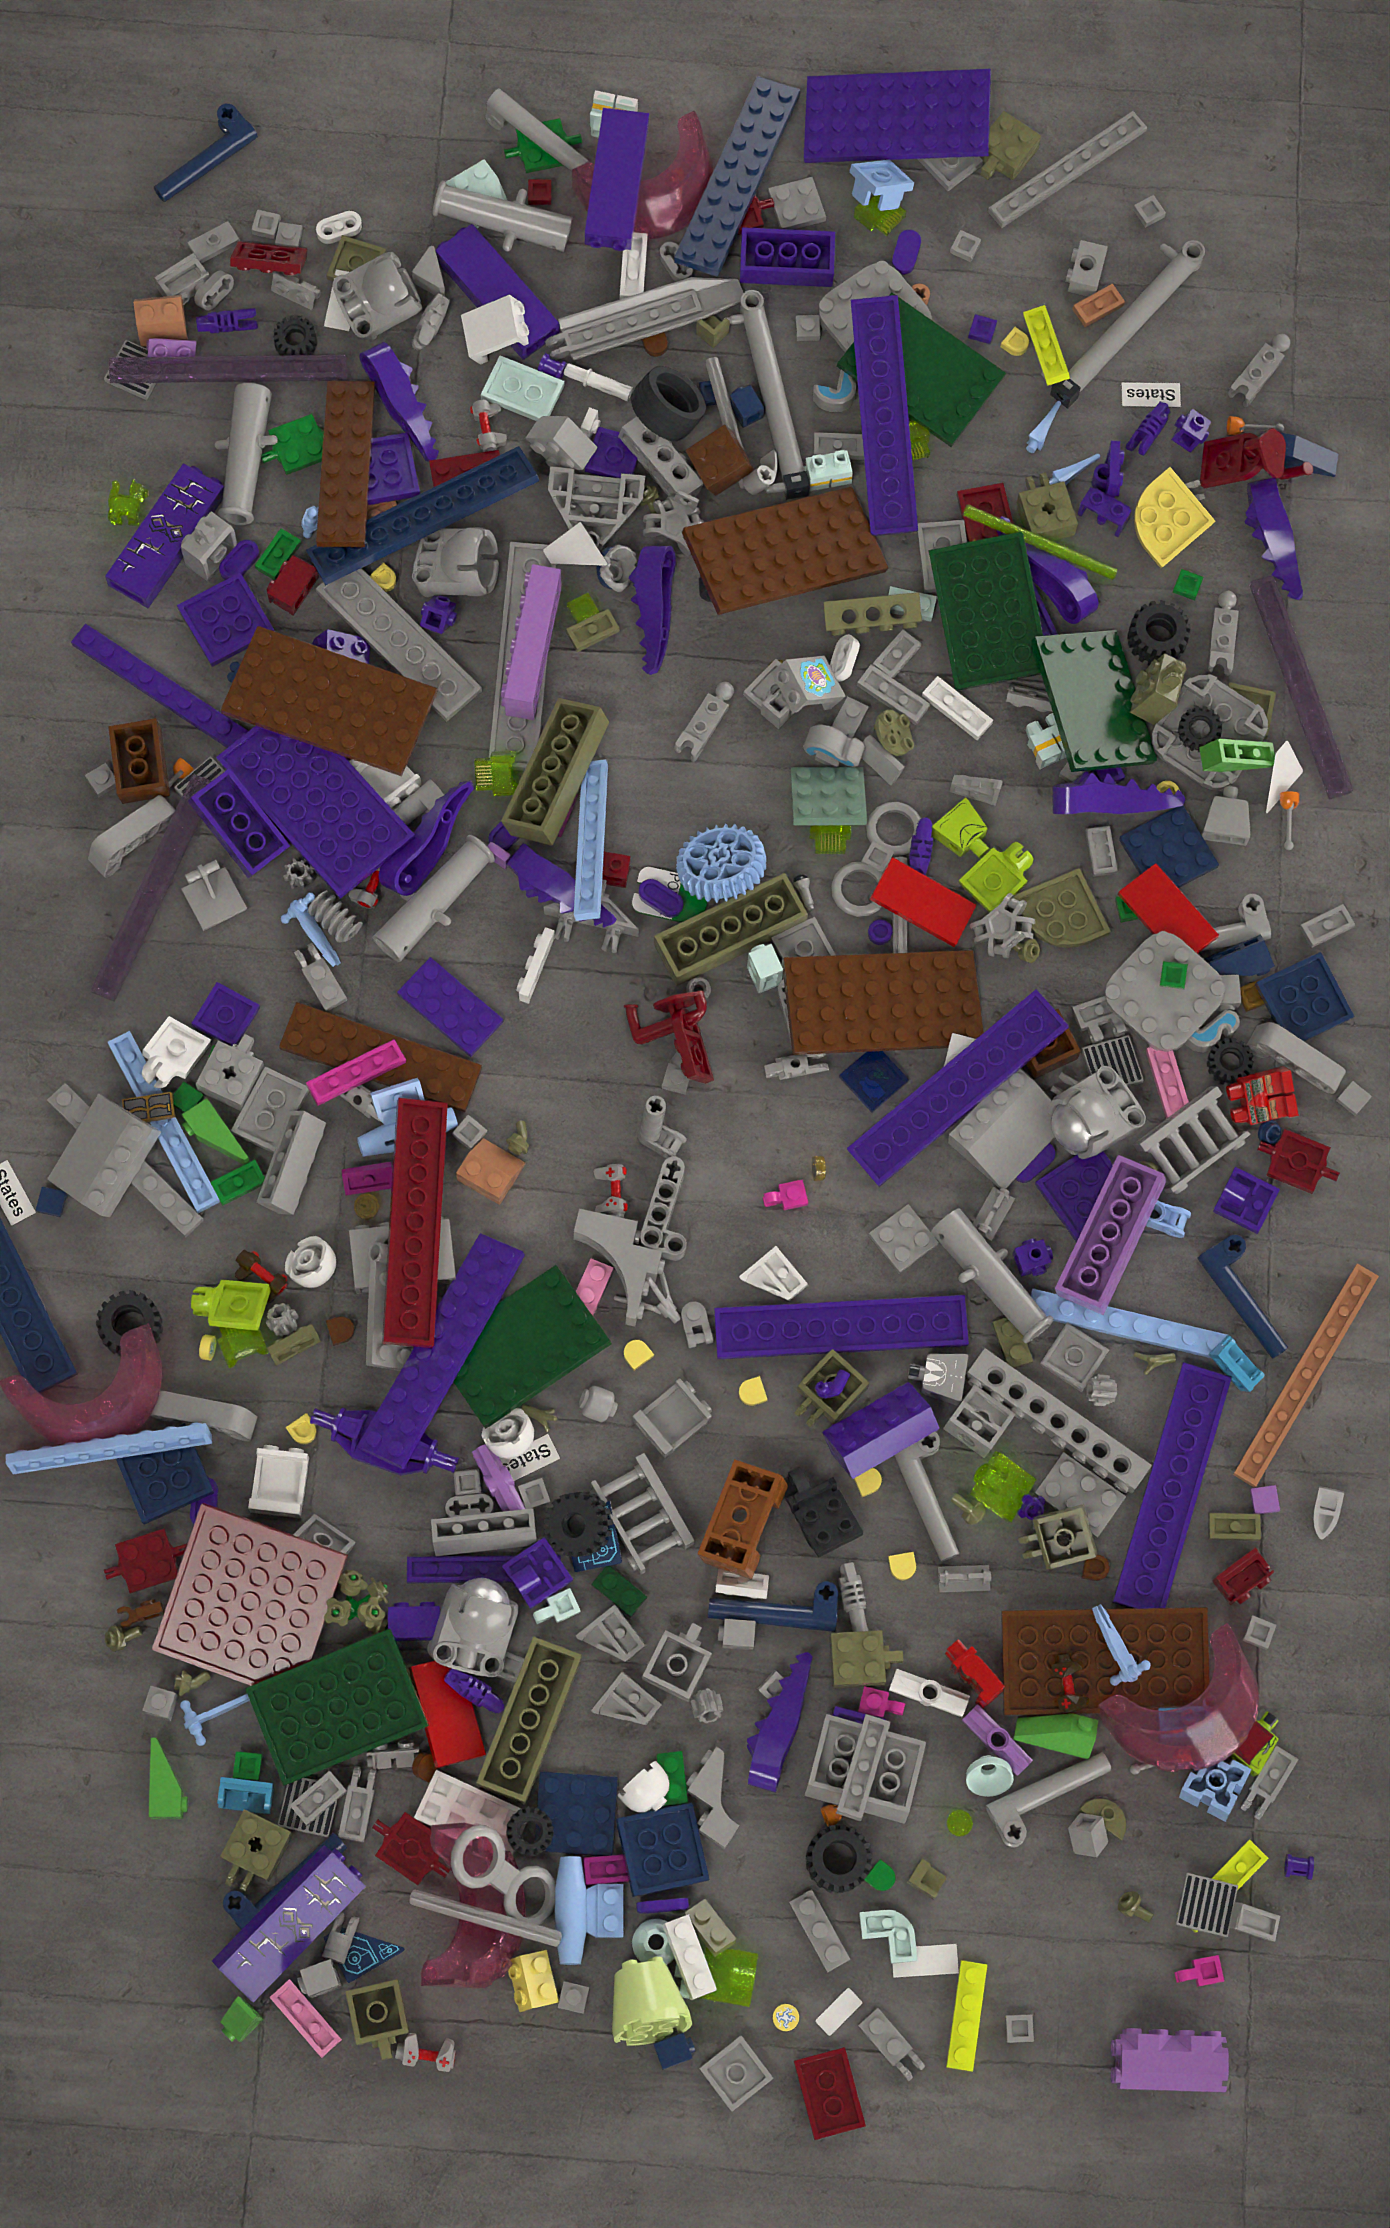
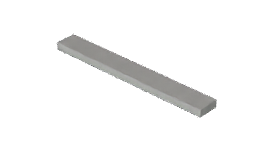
[988,111,1147,228]

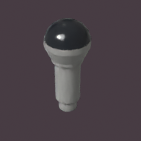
[793,874,814,911]

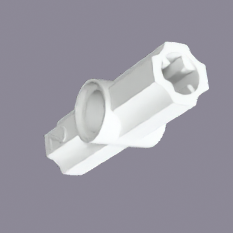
[889,1669,970,1717]

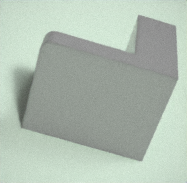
[1068,1813,1108,1857]

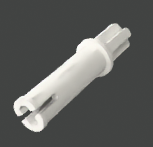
[564,363,633,401]

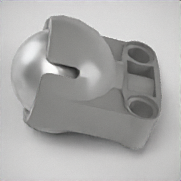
[1048,1066,1146,1159]
[427,1578,518,1677]

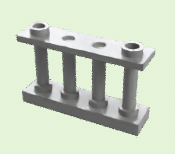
[1132,1086,1250,1194]
[589,1453,695,1574]

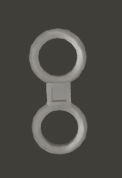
[831,802,921,917]
[451,1825,556,1925]

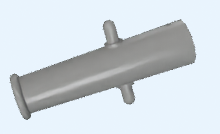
[432,180,573,253]
[215,383,278,525]
[372,835,495,962]
[931,1208,1054,1343]

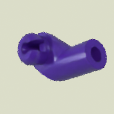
[815,1369,850,1399]

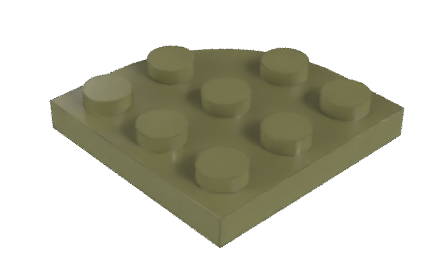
[1014,868,1111,948]

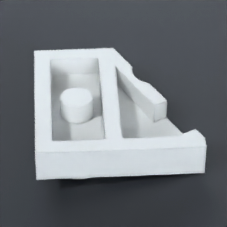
[739,1246,808,1301]

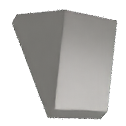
[412,246,445,297]

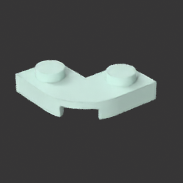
[859,1910,917,1964]

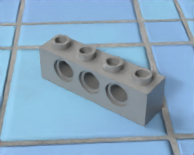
[618,416,704,502]

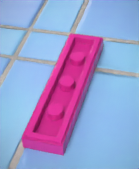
[306,1040,406,1106]

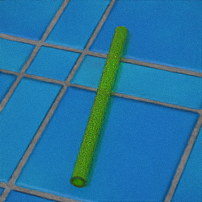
[963,504,1117,580]

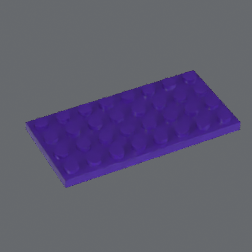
[804,69,991,163]
[216,726,415,899]

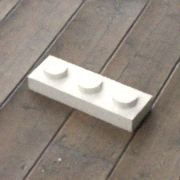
[620,233,647,299]
[922,676,993,740]
[516,927,555,1004]
[663,1915,717,2000]

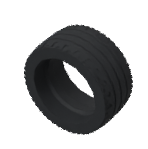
[631,366,706,441]

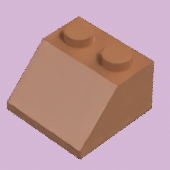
[133,295,188,347]
[456,1138,526,1205]

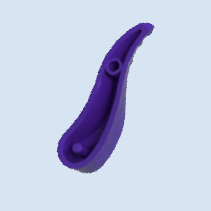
[359,342,439,462]
[1245,477,1303,600]
[996,516,1099,624]
[628,546,676,675]
[1052,772,1185,814]
[379,780,474,896]
[506,843,617,928]
[747,1652,813,1793]

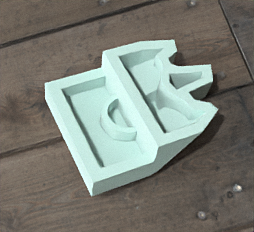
[446,159,507,228]

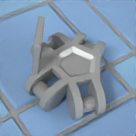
[643,490,704,556]
[970,893,1035,958]

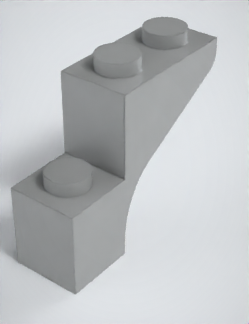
[686,1747,740,1849]

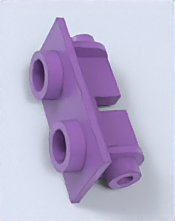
[146,338,196,363]

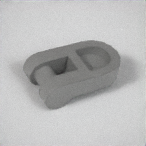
[681,1302,713,1348]

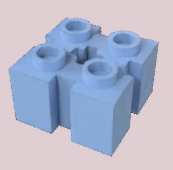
[1179,1745,1251,1822]

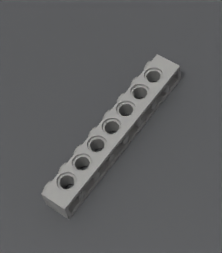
[966,1348,1152,1494]

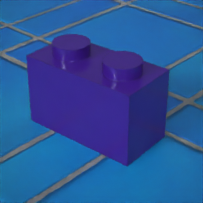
[388,1602,441,1641]

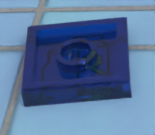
[839,1051,909,1113]

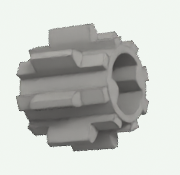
[283,858,314,890]
[266,1303,299,1336]
[1086,1374,1117,1406]
[690,1689,724,1723]

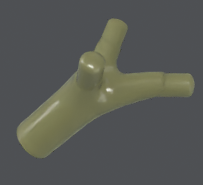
[1134,1352,1176,1375]
[521,1404,557,1432]

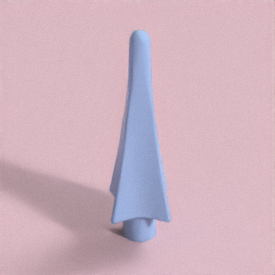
[1026,401,1061,453]
[1049,454,1100,485]

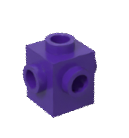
[1171,409,1211,453]
[420,595,457,634]
[1012,1238,1053,1277]

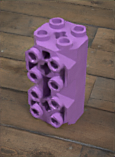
[1111,2028,1229,2093]

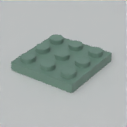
[790,767,867,825]

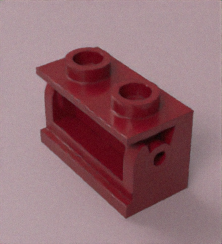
[267,555,319,616]
[602,851,631,888]
[1212,1547,1274,1605]

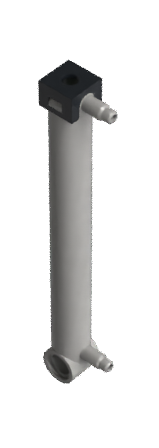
[1041,240,1205,409]
[724,290,810,500]

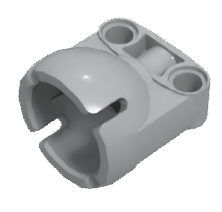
[332,252,422,341]
[412,527,499,597]

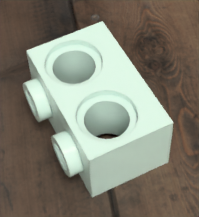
[747,944,783,993]

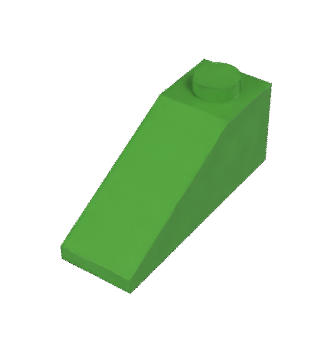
[1199,739,1275,772]
[182,1098,250,1165]
[1013,1713,1099,1759]
[149,1738,188,1819]
[221,1996,264,2042]

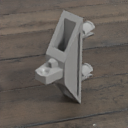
[544,879,639,953]

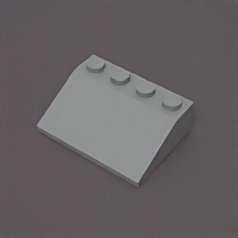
[948,1069,1055,1189]
[48,1094,161,1218]
[804,1714,926,1824]

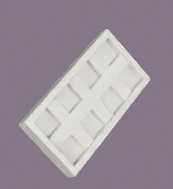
[414,1770,527,1862]

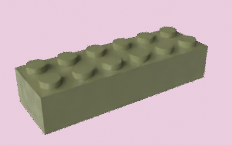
[501,698,609,846]
[654,873,808,986]
[476,1636,582,1805]

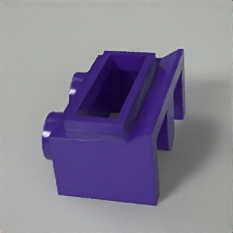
[1077,487,1132,537]

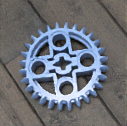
[676,824,767,903]

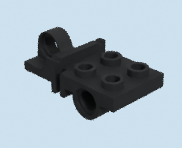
[784,1467,863,1558]

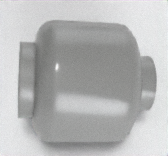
[578,1386,618,1422]

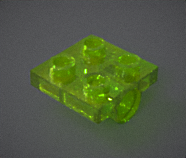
[970,1451,1037,1523]
[699,1947,758,2007]

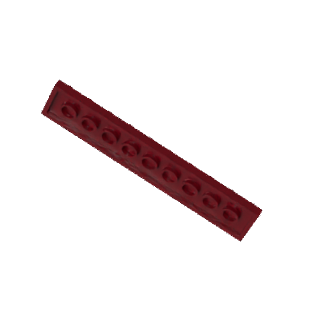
[382,1098,448,1348]

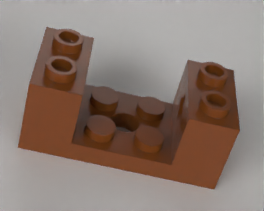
[698,1459,788,1580]

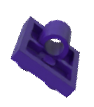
[1091,441,1124,498]
[1213,1167,1280,1234]
[502,1537,573,1610]

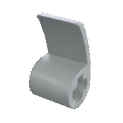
[743,450,777,495]

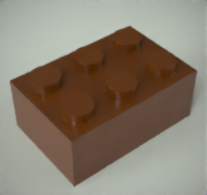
[108,718,170,804]

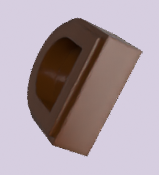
[641,332,668,357]
[326,1316,354,1346]
[1081,1554,1110,1581]
[412,1752,437,1783]

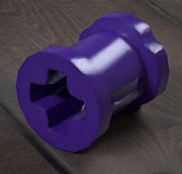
[538,353,567,380]
[1284,1854,1314,1880]

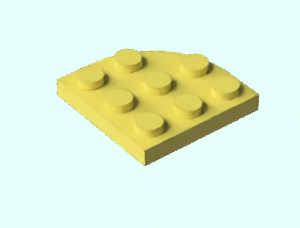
[1134,467,1216,568]

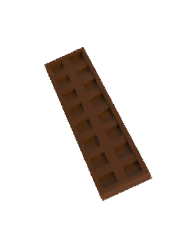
[316,381,375,547]
[279,1002,482,1112]

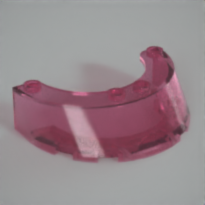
[572,111,713,239]
[0,1323,162,1446]
[1099,1623,1259,1772]
[421,1822,525,1989]

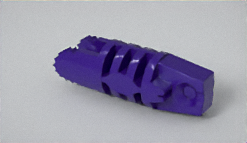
[196,308,258,333]
[1126,401,1170,456]
[909,817,934,875]
[444,1668,505,1714]

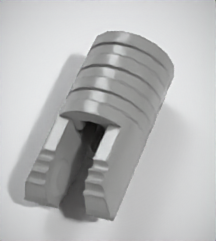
[322,1912,359,1964]

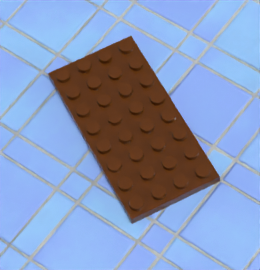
[682,486,889,615]
[221,626,438,777]
[781,950,984,1055]
[1001,1607,1210,1715]

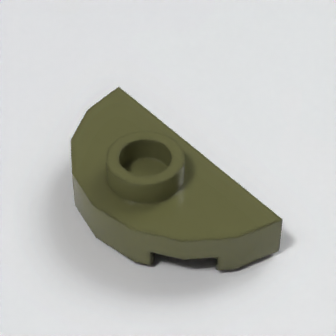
[1079,1799,1126,1841]

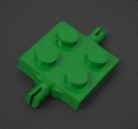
[504,118,582,173]
[261,414,324,475]

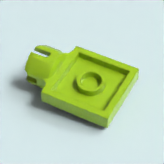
[958,842,1034,913]
[191,1280,271,1330]

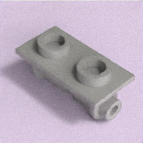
[271,272,321,310]
[973,1187,1015,1241]
[938,1565,991,1593]
[367,1740,419,1769]

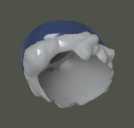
[596,545,637,592]

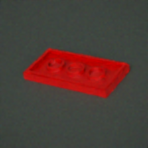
[870,857,976,947]
[1118,863,1219,954]
[409,1661,486,1769]

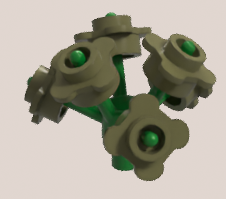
[324,1570,389,1635]

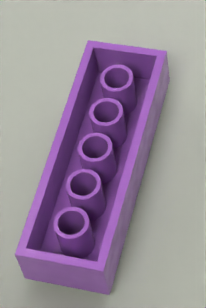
[501,564,561,720]
[1055,1155,1166,1315]

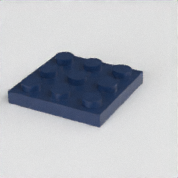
[1119,806,1219,888]
[1255,952,1355,1041]
[116,1423,214,1525]
[535,1772,618,1856]
[616,1803,710,1897]

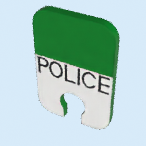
[632,867,707,923]

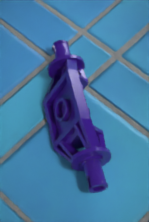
[310,1408,459,1476]

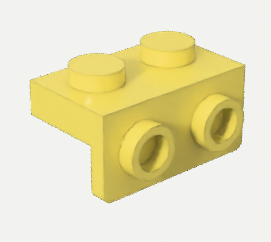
[508,1950,559,2012]

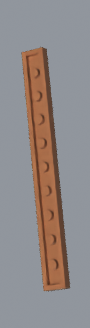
[1233,1263,1379,1488]

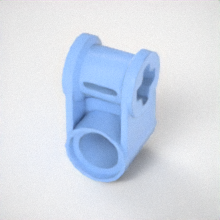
[1146,1201,1191,1238]

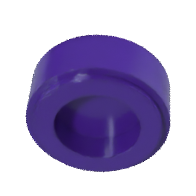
[868,919,893,945]

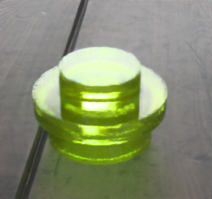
[946,1810,973,1837]

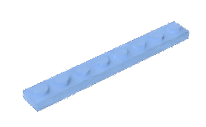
[574,759,608,921]
[108,1031,220,1213]
[1031,1289,1227,1358]
[6,1423,212,1474]

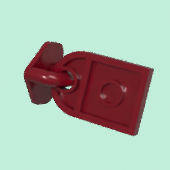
[1200,428,1313,489]
[624,991,714,1084]

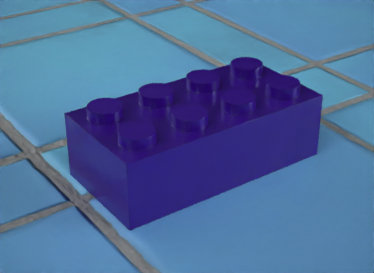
[740,227,835,287]
[188,768,290,879]
[822,1382,940,1479]

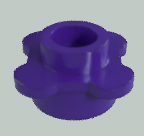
[1018,1494,1045,1520]

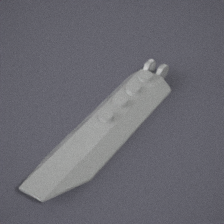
[545,277,743,360]

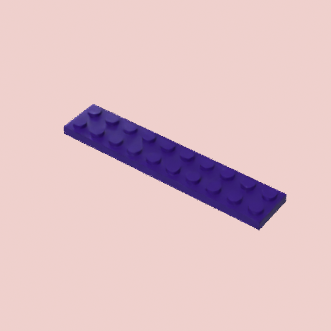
[850,295,918,536]
[847,989,1069,1187]
[358,1233,525,1469]
[714,1295,969,1359]
[1112,1362,1231,1608]

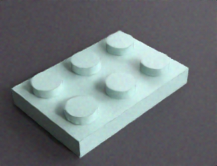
[481,356,564,421]

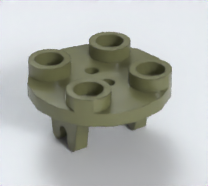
[873,710,914,756]

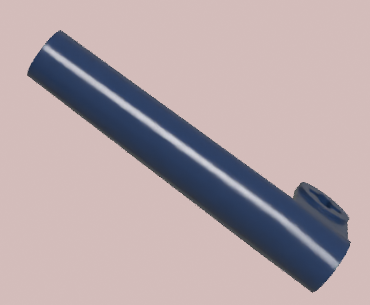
[154,104,258,202]
[1197,1235,1288,1359]
[708,1581,838,1632]
[223,1832,347,1930]

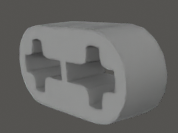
[660,242,693,282]
[194,270,234,311]
[445,1494,494,1517]

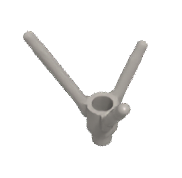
[614,1272,682,1324]

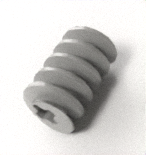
[308,890,363,943]

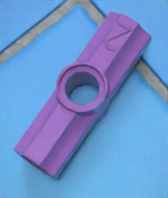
[472,1444,525,1512]
[962,1704,1033,1776]

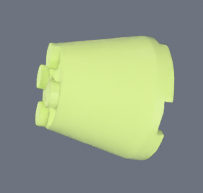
[612,1957,692,2046]

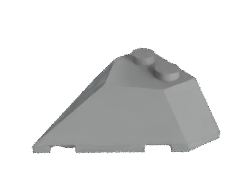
[548,466,645,551]

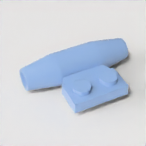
[357,1078,458,1157]
[555,1856,623,1965]

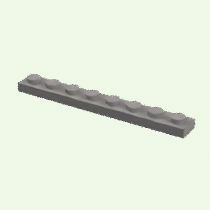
[47,1083,204,1238]

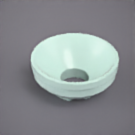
[966,1755,1014,1797]
[632,1919,675,1965]

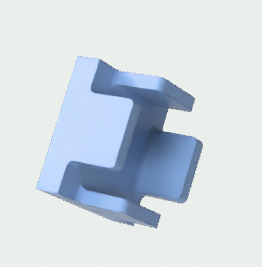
[849,160,914,211]

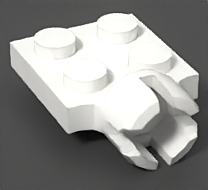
[142,1016,211,1089]

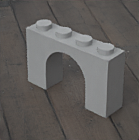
[349,1217,456,1294]

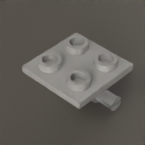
[181,860,247,931]

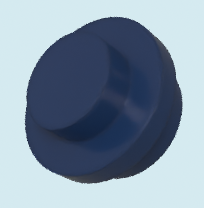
[1258,1120,1281,1144]

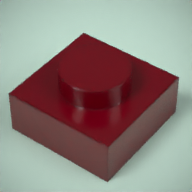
[528,179,552,205]

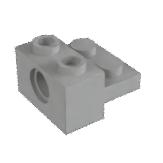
[743,659,794,729]
[943,1385,1016,1458]

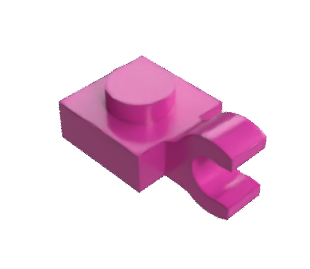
[763,1179,808,1210]
[858,1686,905,1718]
[1174,1955,1224,1987]

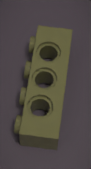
[824,592,922,636]

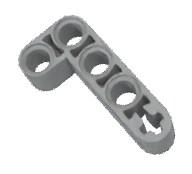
[88,795,179,878]
[1245,1022,1346,1094]
[640,1156,687,1261]
[151,1391,257,1442]

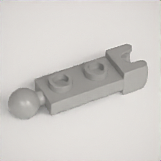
[1228,333,1290,407]
[1207,591,1239,676]
[674,681,734,762]

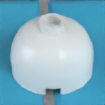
[285,1236,336,1288]
[482,1408,534,1459]
[618,1761,669,1812]

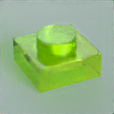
[567,593,600,623]

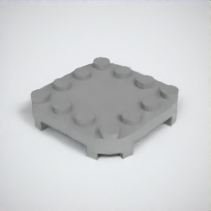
[819,261,932,352]
[1152,674,1268,791]
[1105,931,1226,1052]

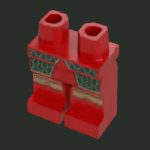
[1226,1066,1299,1125]
[945,1639,1005,1709]

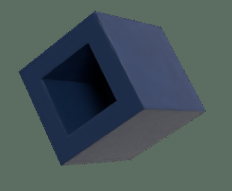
[729,385,764,428]
[654,2033,696,2070]

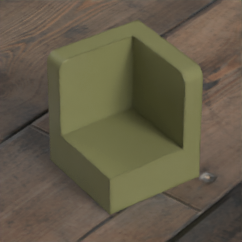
[696,316,730,349]
[907,1858,946,1900]

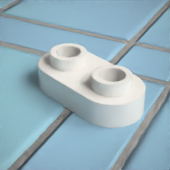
[316,211,362,244]
[829,634,860,682]

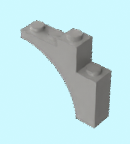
[573,1209,665,1326]

